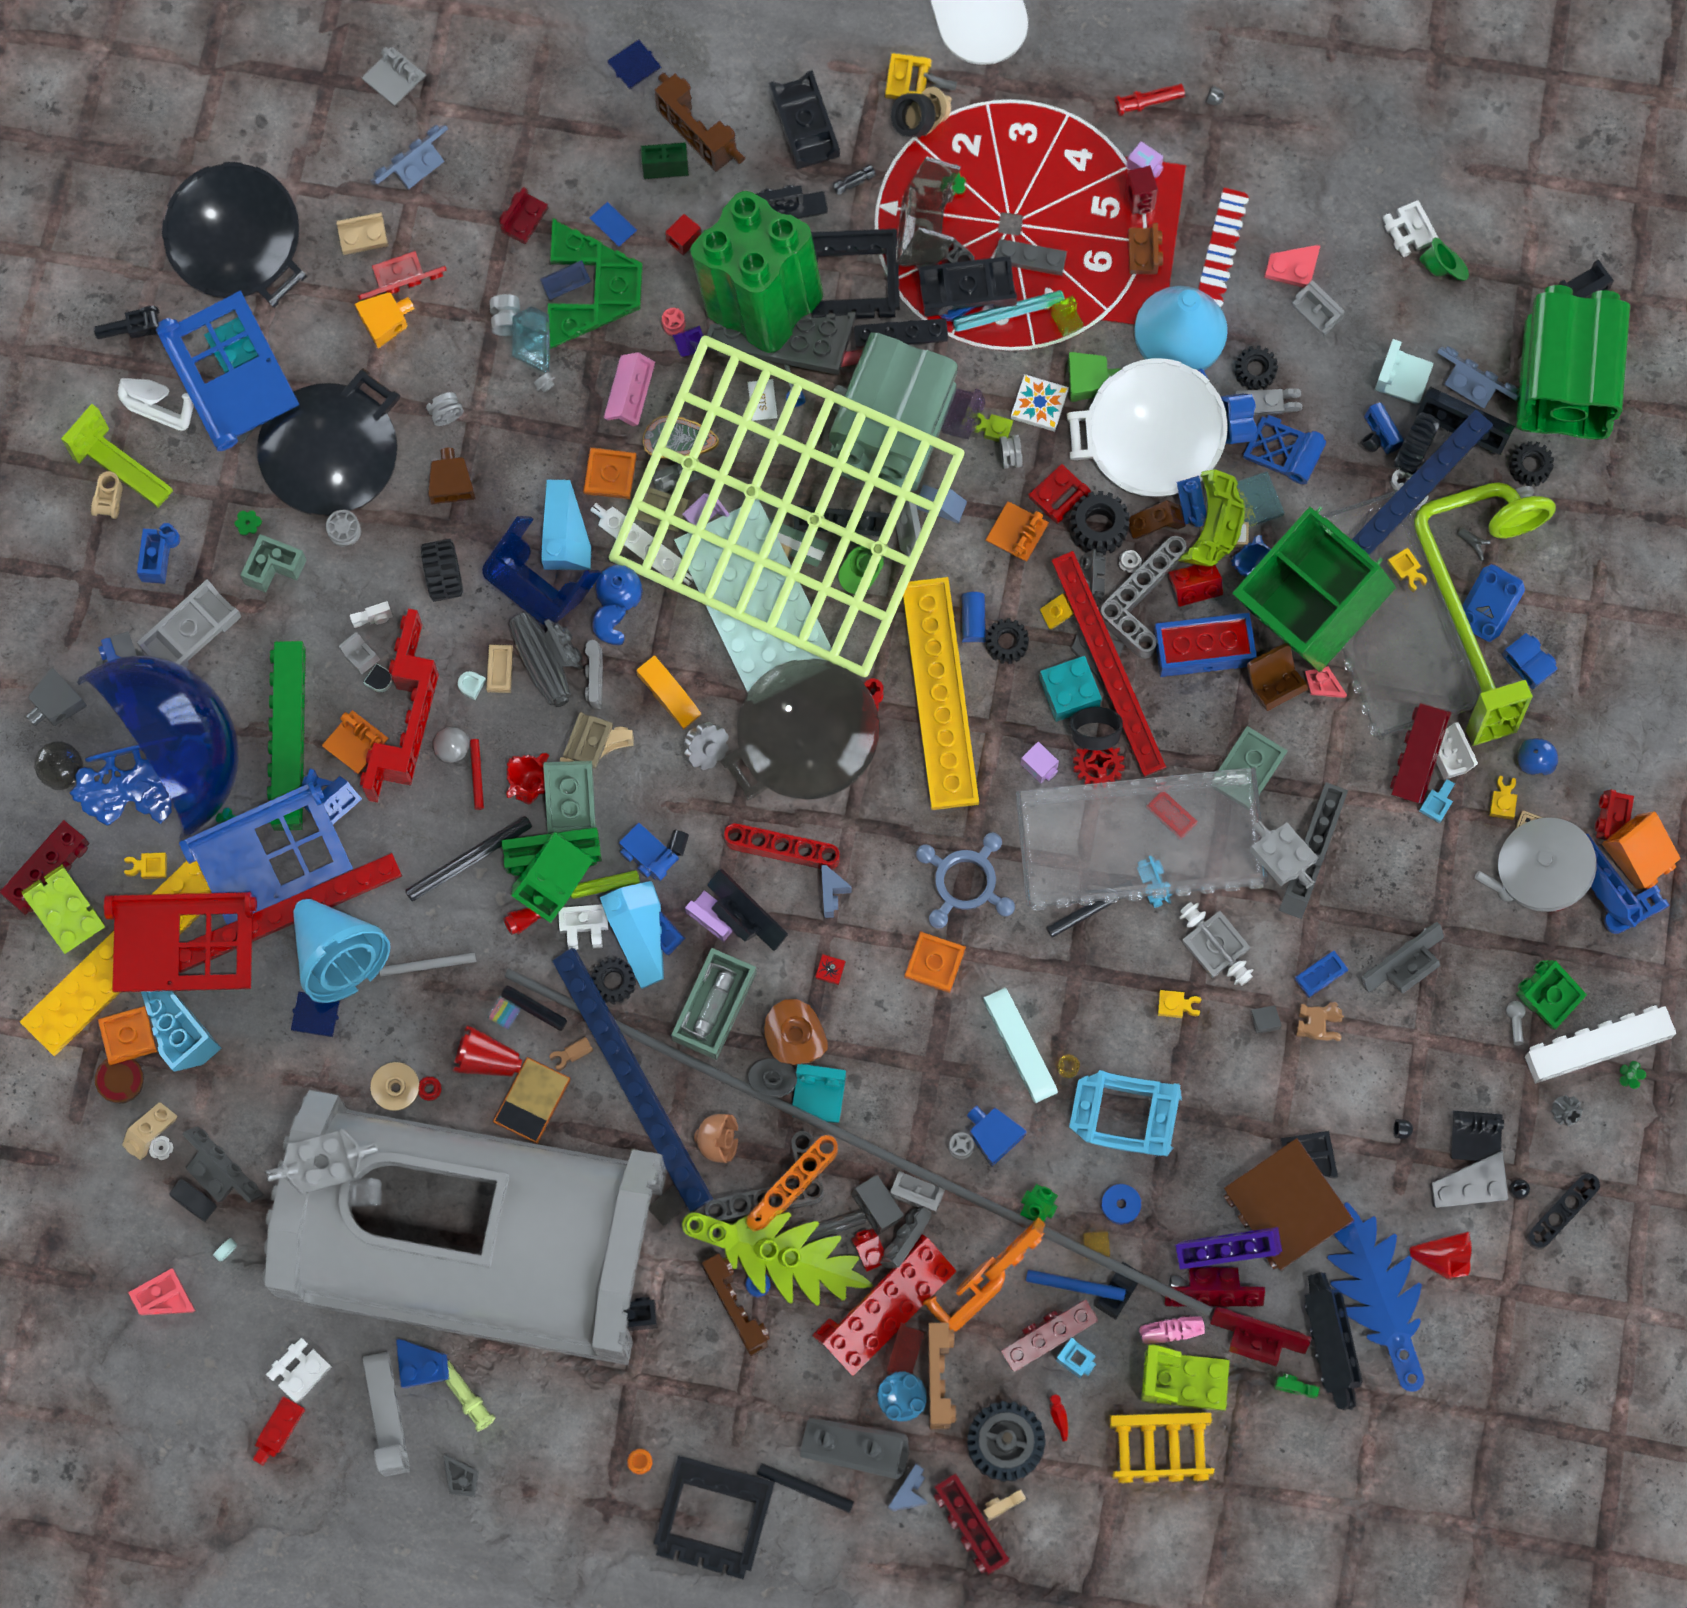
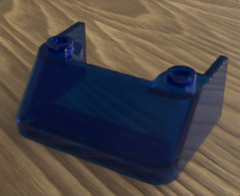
[482,516,602,625]

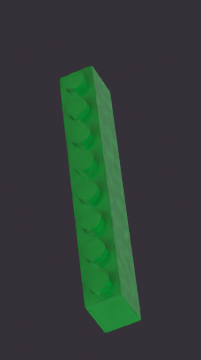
[267,641,306,831]

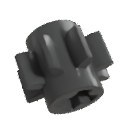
[1551,1095,1583,1126]

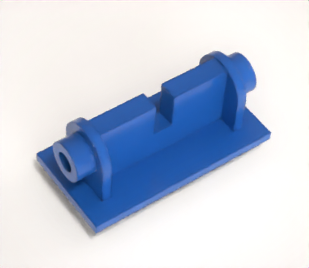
[1176,476,1207,527]

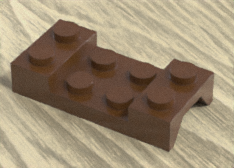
[702,1253,770,1356]

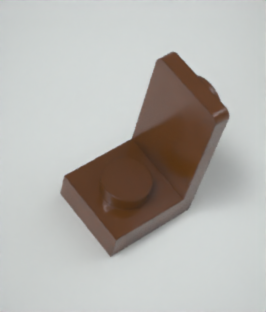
[1129,500,1186,539]

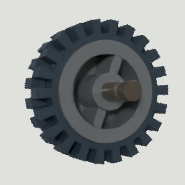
[967,1401,1046,1482]

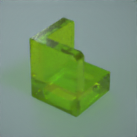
[1051,296,1083,337]

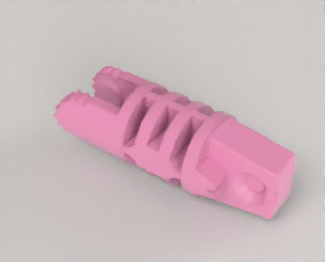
[1139,1317,1205,1345]

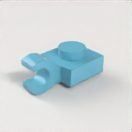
[1419,779,1455,823]

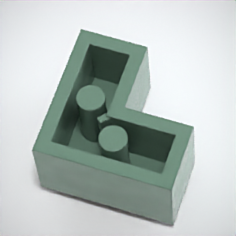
[240,534,307,593]

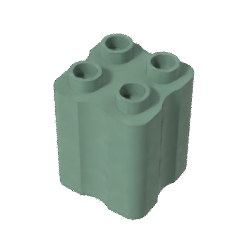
[829,333,958,496]

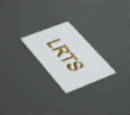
[748,379,777,421]

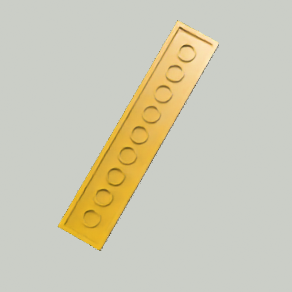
[903,577,979,810]
[20,860,212,1057]

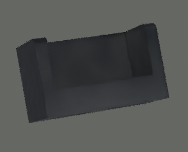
[1559,260,1614,298]

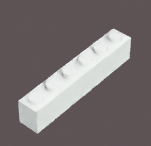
[1525,1005,1676,1084]

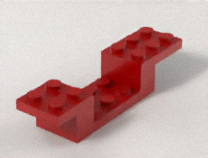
[360,608,439,803]

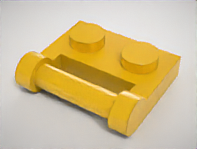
[885,53,932,102]

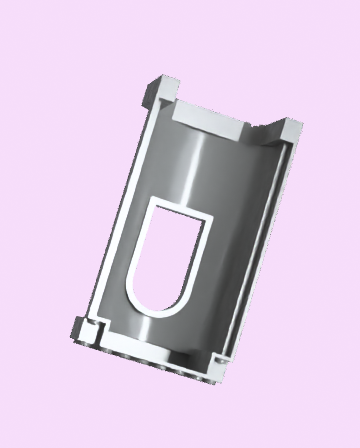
[262,1090,667,1365]

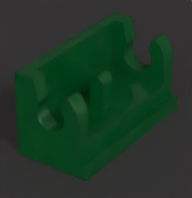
[641,142,689,179]

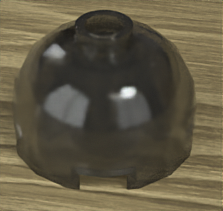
[34,741,84,790]

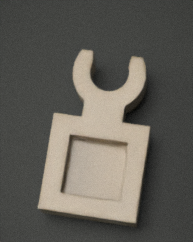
[983,1490,1026,1521]

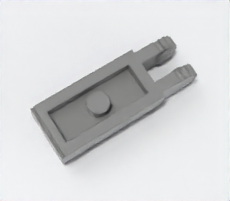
[1235,388,1302,415]
[585,639,603,709]

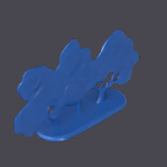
[70,736,212,825]

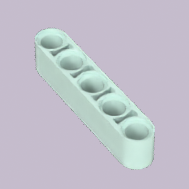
[983,988,1058,1103]

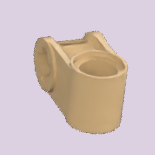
[91,471,123,519]

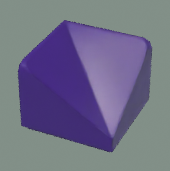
[673,326,703,357]

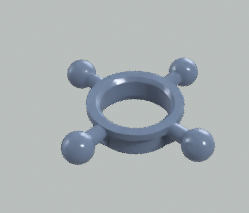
[916,832,1015,929]

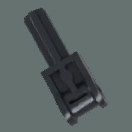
[94,306,159,339]

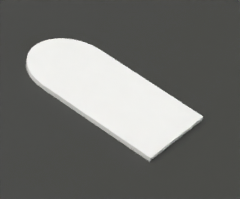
[930,0,1028,65]

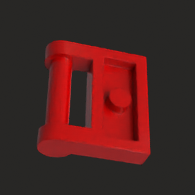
[1029,464,1091,524]

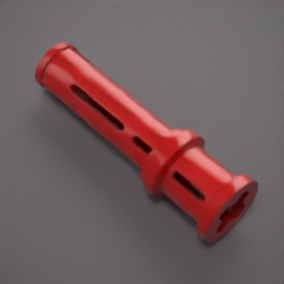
[1115,83,1185,116]

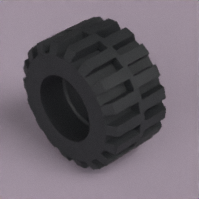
[1069,491,1130,555]
[421,539,463,602]

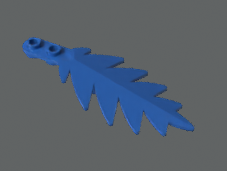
[1327,1202,1424,1392]

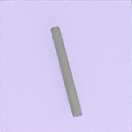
[379,953,477,976]

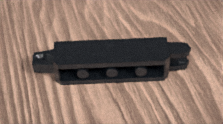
[1304,1272,1363,1410]

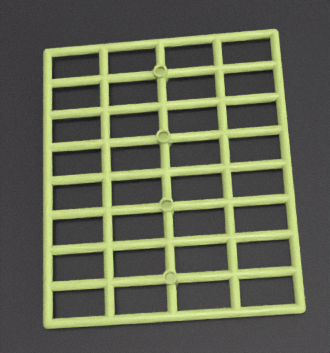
[609,335,964,677]

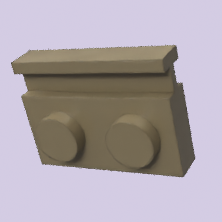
[635,487,689,533]
[563,712,613,769]

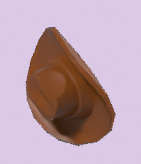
[764,999,828,1065]

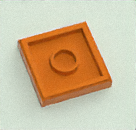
[584,448,637,499]
[904,931,966,993]
[98,1006,157,1065]

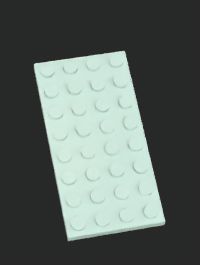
[674,499,835,704]

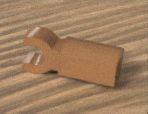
[549,1036,593,1071]

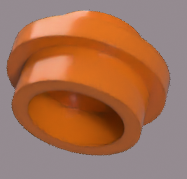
[627,1449,653,1475]

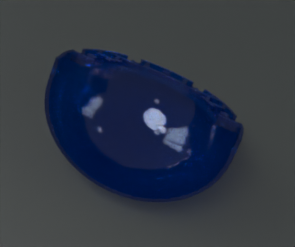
[77,655,239,841]

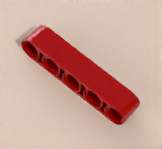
[724,823,840,870]

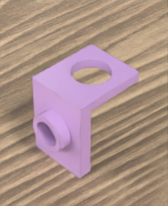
[683,493,730,525]

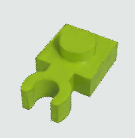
[970,413,1013,443]

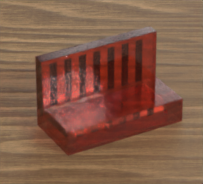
[887,1323,924,1375]

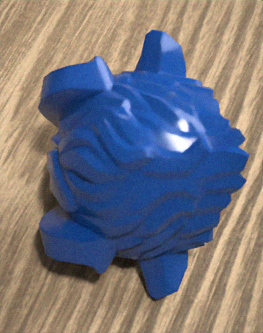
[1231,535,1271,577]

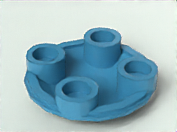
[878,1372,927,1421]

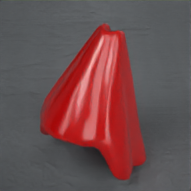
[1409,1232,1472,1279]

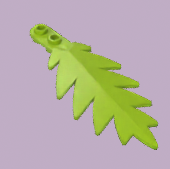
[682,1212,873,1306]

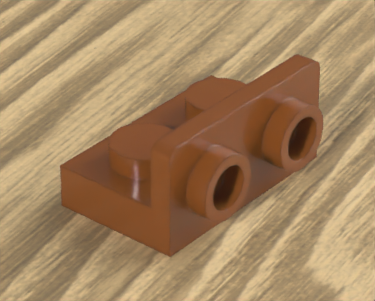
[1129,223,1163,274]

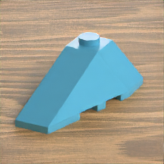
[600,881,664,989]

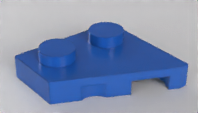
[396,1339,449,1388]

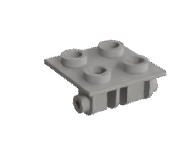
[362,47,426,106]

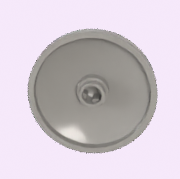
[1498,818,1597,912]

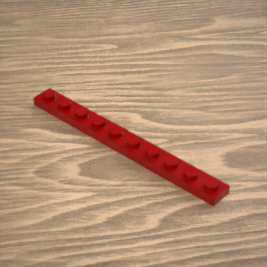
[1052,551,1166,777]
[179,853,402,973]

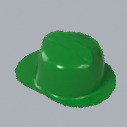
[1420,237,1469,281]

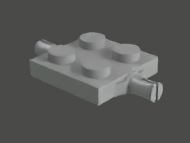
[1249,821,1318,889]

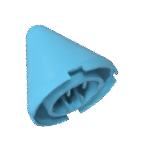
[1134,286,1227,370]
[293,899,390,1003]

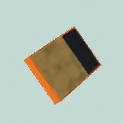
[493,1057,571,1144]

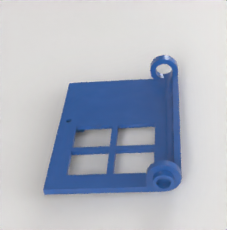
[156,290,300,451]
[179,782,353,925]

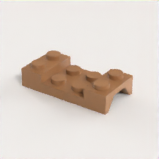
[928,1323,956,1430]

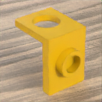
[1040,593,1074,629]

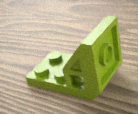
[1141,1345,1230,1411]

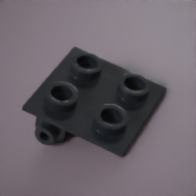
[1451,1110,1504,1161]

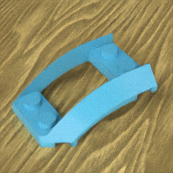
[1069,1070,1182,1156]

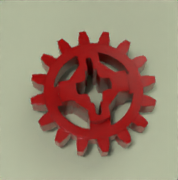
[1073,747,1125,790]

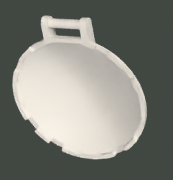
[1067,358,1227,497]

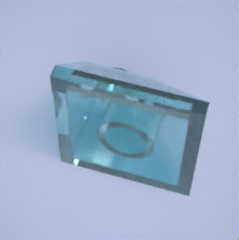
[513,306,550,373]

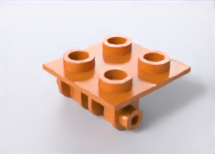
[986,502,1049,562]
[322,710,389,774]

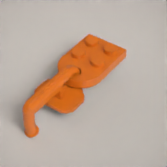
[923,1217,1045,1331]

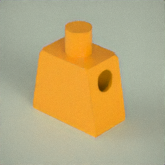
[355,293,414,348]

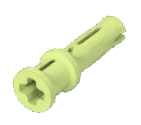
[445,1360,496,1431]

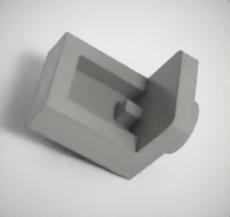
[339,632,380,675]

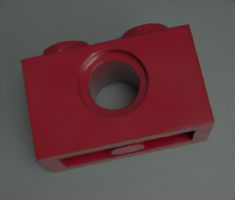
[1125,165,1158,214]

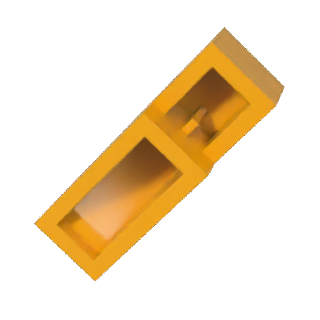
[636,655,702,730]

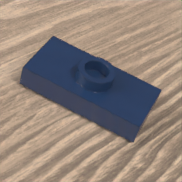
[540,260,592,300]

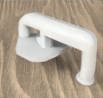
[118,378,194,431]

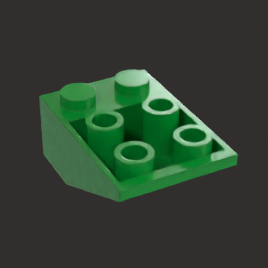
[511,832,594,923]

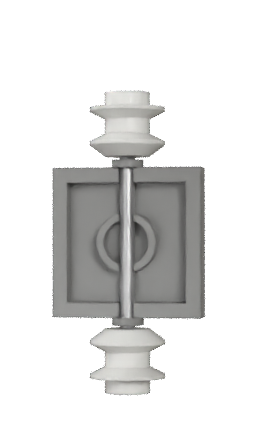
[1180,902,1253,986]

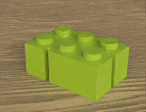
[22,865,105,954]

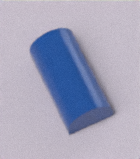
[1364,402,1404,455]
[961,592,986,642]

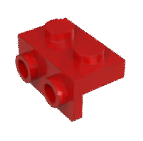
[1168,565,1223,607]
[1595,789,1634,840]

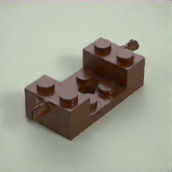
[654,72,745,172]

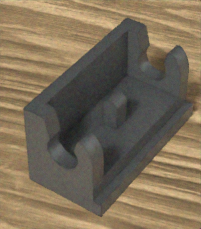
[851,1175,904,1235]

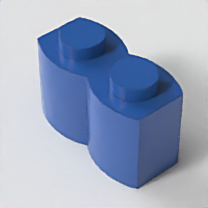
[1220,393,1257,444]
[1502,633,1557,690]

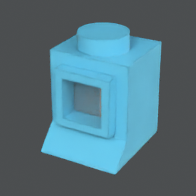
[1056,1337,1096,1378]

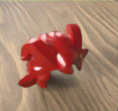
[506,753,549,805]

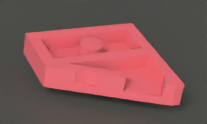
[1265,245,1320,288]
[128,1268,196,1315]

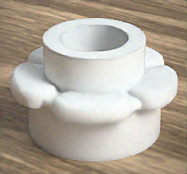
[1119,550,1142,573]
[149,1136,173,1160]

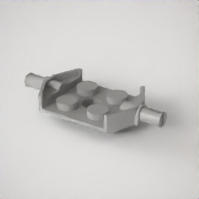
[266,1129,378,1194]

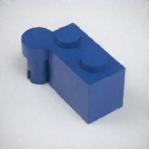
[137,523,180,584]
[619,823,679,881]

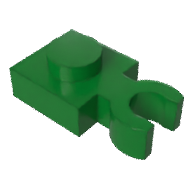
[1274,1374,1320,1399]

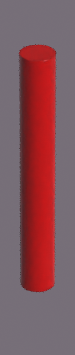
[470,739,484,810]

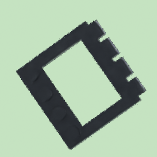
[810,229,900,319]
[654,1455,775,1580]

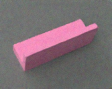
[604,352,655,426]

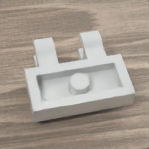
[559,904,608,950]

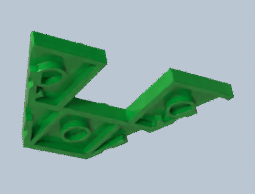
[546,218,643,350]

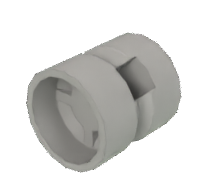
[490,294,521,336]

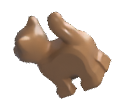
[1296,1002,1344,1041]

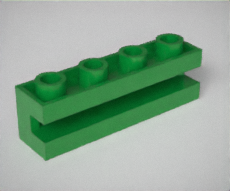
[502,828,602,876]

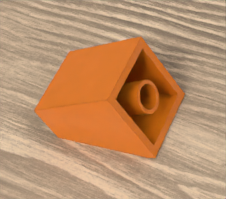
[1602,811,1681,889]

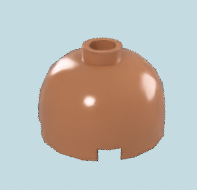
[694,1114,738,1163]

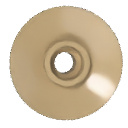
[370,1062,419,1111]

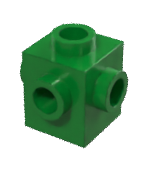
[1020,1184,1058,1222]

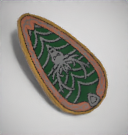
[643,416,719,459]

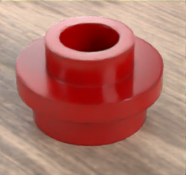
[418,1077,442,1101]

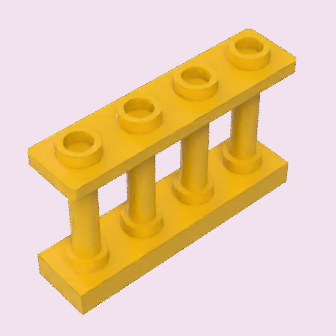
[1109,1413,1214,1483]

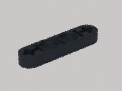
[1527,1173,1600,1250]

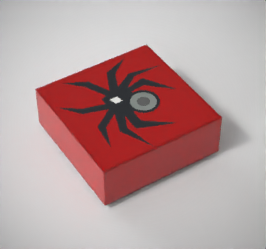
[816,954,846,985]

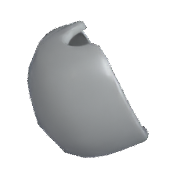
[433,727,470,763]

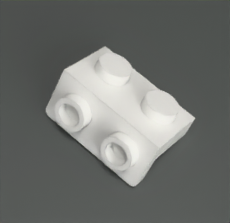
[1436,722,1478,779]

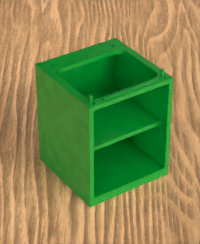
[1232,506,1397,672]

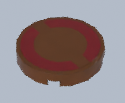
[95,1059,144,1104]

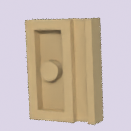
[336,213,388,255]

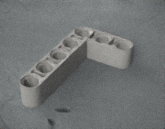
[1100,536,1187,659]
[363,1351,410,1477]

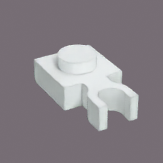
[350,601,393,628]

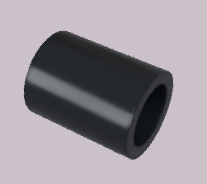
[668,830,689,856]

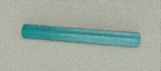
[953,290,1065,332]

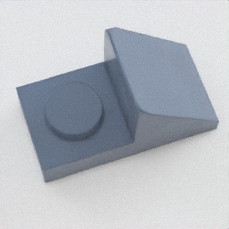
[916,485,967,523]
[821,865,852,918]
[888,1464,928,1512]

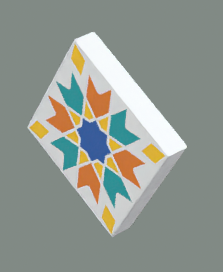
[1011,374,1069,432]

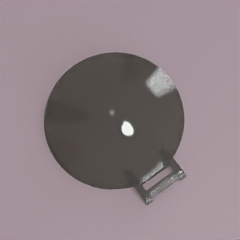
[721,659,880,801]

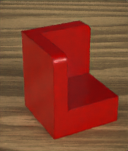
[665,214,701,255]

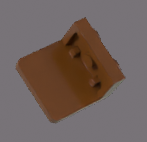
[1247,643,1308,711]

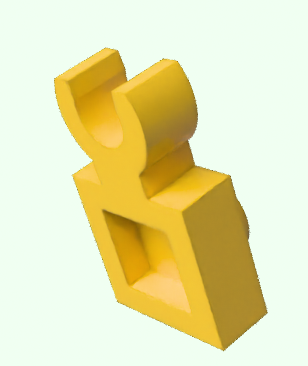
[1387,548,1427,592]
[1489,776,1517,820]
[124,853,167,879]
[1158,990,1201,1018]

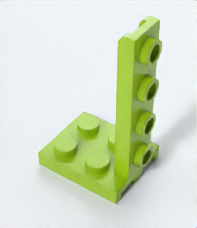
[61,404,173,508]

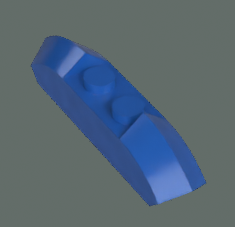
[1586,834,1643,927]

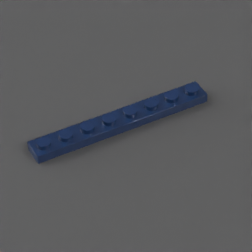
[1352,410,1493,557]

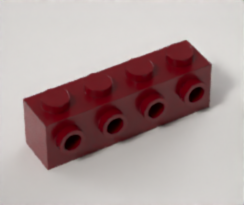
[1390,703,1452,803]
[0,820,90,915]
[933,1473,1010,1576]

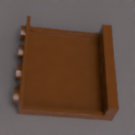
[1223,1138,1355,1272]

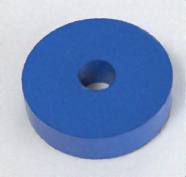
[1101,1184,1141,1225]

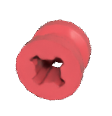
[662,308,685,336]

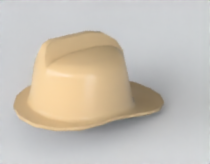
[906,87,952,135]

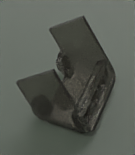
[895,156,961,267]

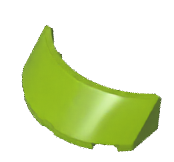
[1178,469,1245,567]

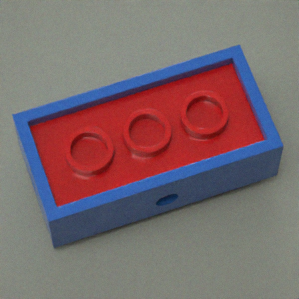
[1153,613,1257,677]

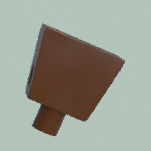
[429,447,475,505]

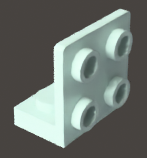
[1375,339,1433,405]

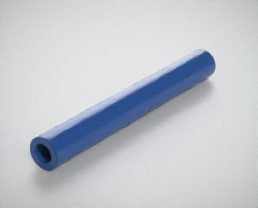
[1026,1270,1126,1301]

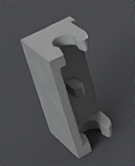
[1292,280,1345,336]
[890,1171,945,1215]

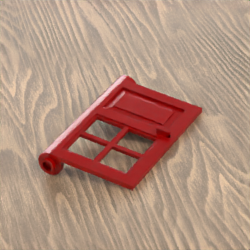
[104,892,257,993]

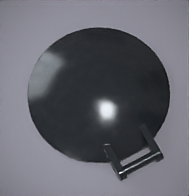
[162,162,308,308]
[257,368,401,516]

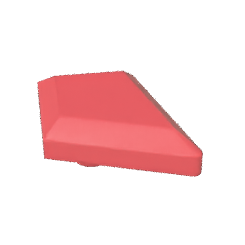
[1305,666,1347,698]

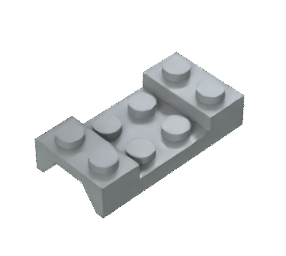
[137,580,242,680]

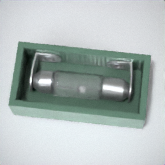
[671,948,757,1060]

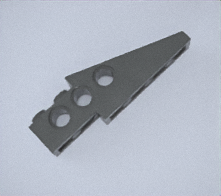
[1279,782,1348,919]

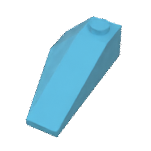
[542,480,591,570]
[141,991,222,1072]

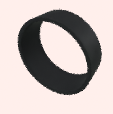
[1070,707,1123,750]

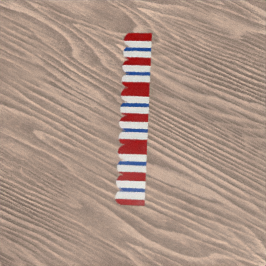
[1198,188,1249,307]

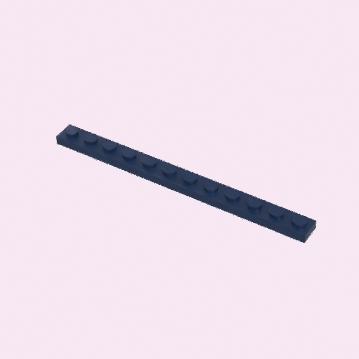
[553,948,713,1212]

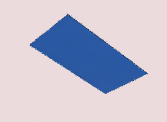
[590,202,637,246]

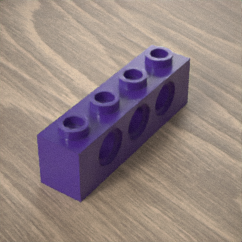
[1176,1227,1282,1269]

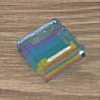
[487,996,521,1030]

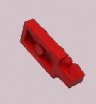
[253,1396,306,1466]

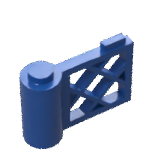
[1243,415,1326,484]

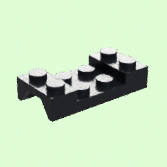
[769,70,840,170]
[919,256,1017,317]

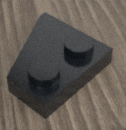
[1280,1131,1338,1179]

